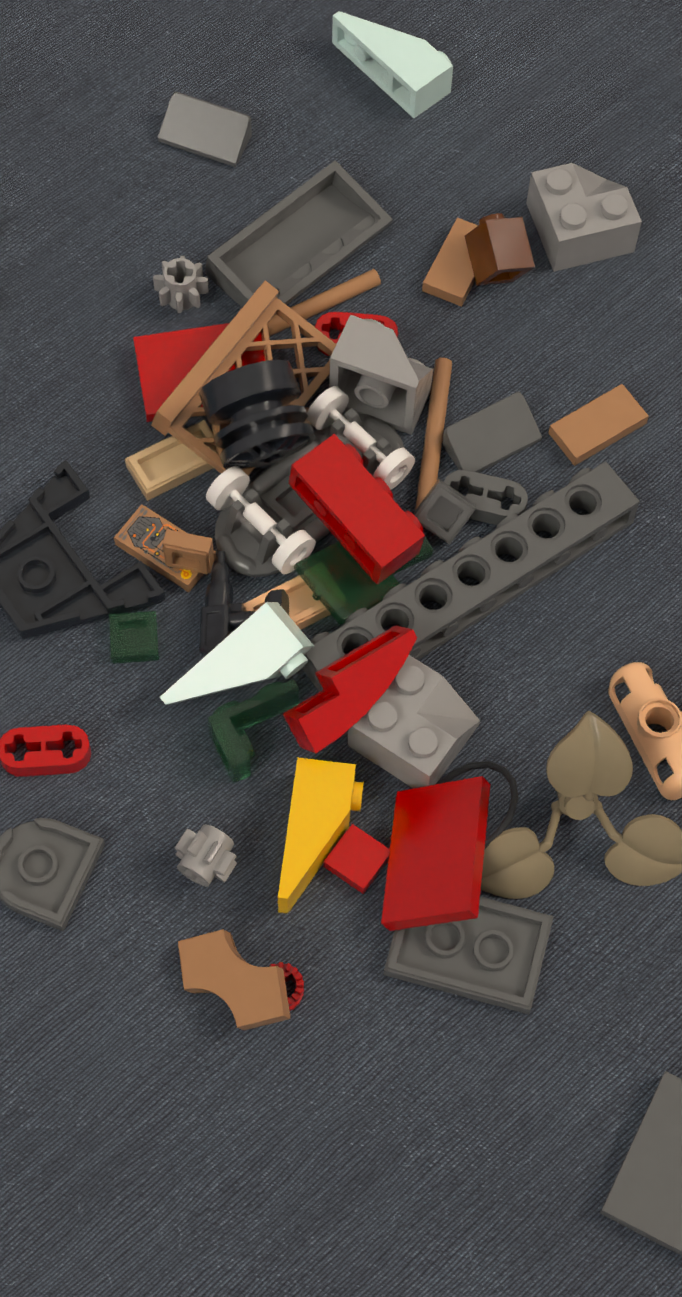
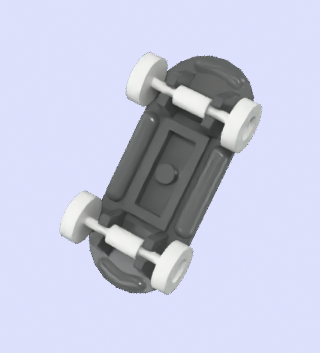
[206,386,415,577]

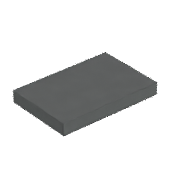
[383,897,554,1015]
[600,1071,682,1256]

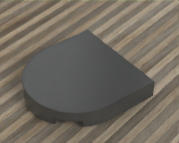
[0,818,105,932]

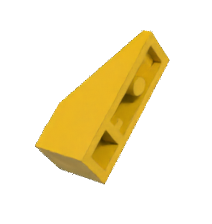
[278,757,364,914]

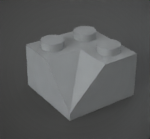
[526,163,642,272]
[329,315,433,435]
[347,655,480,788]

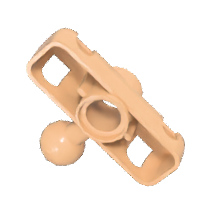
[608,662,682,800]

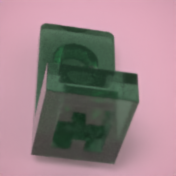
[207,680,299,784]

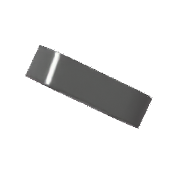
[444,470,528,525]

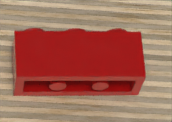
[288,433,425,585]

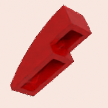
[283,625,417,754]

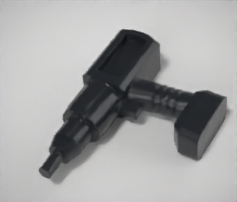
[199,551,289,657]

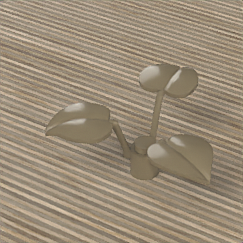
[481,711,682,899]

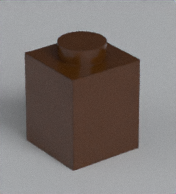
[465,213,535,285]

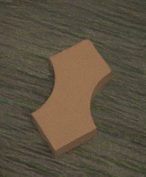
[178,929,291,1030]

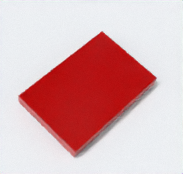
[133,323,265,422]
[381,776,491,931]

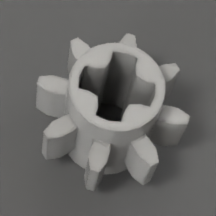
[153,256,209,313]
[175,824,237,887]

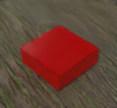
[323,824,390,894]

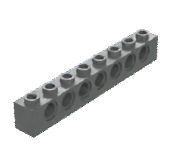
[303,461,640,692]

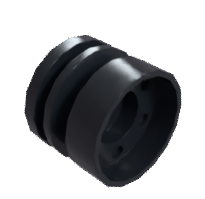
[199,359,316,470]

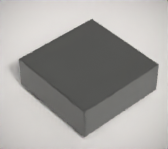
[413,479,477,545]

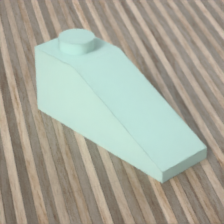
[332,11,453,118]
[160,602,314,705]

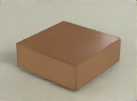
[162,529,214,574]

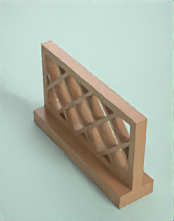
[151,280,336,476]

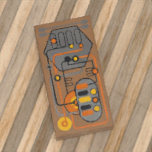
[114,504,216,592]

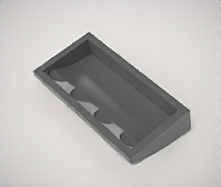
[205,160,393,307]

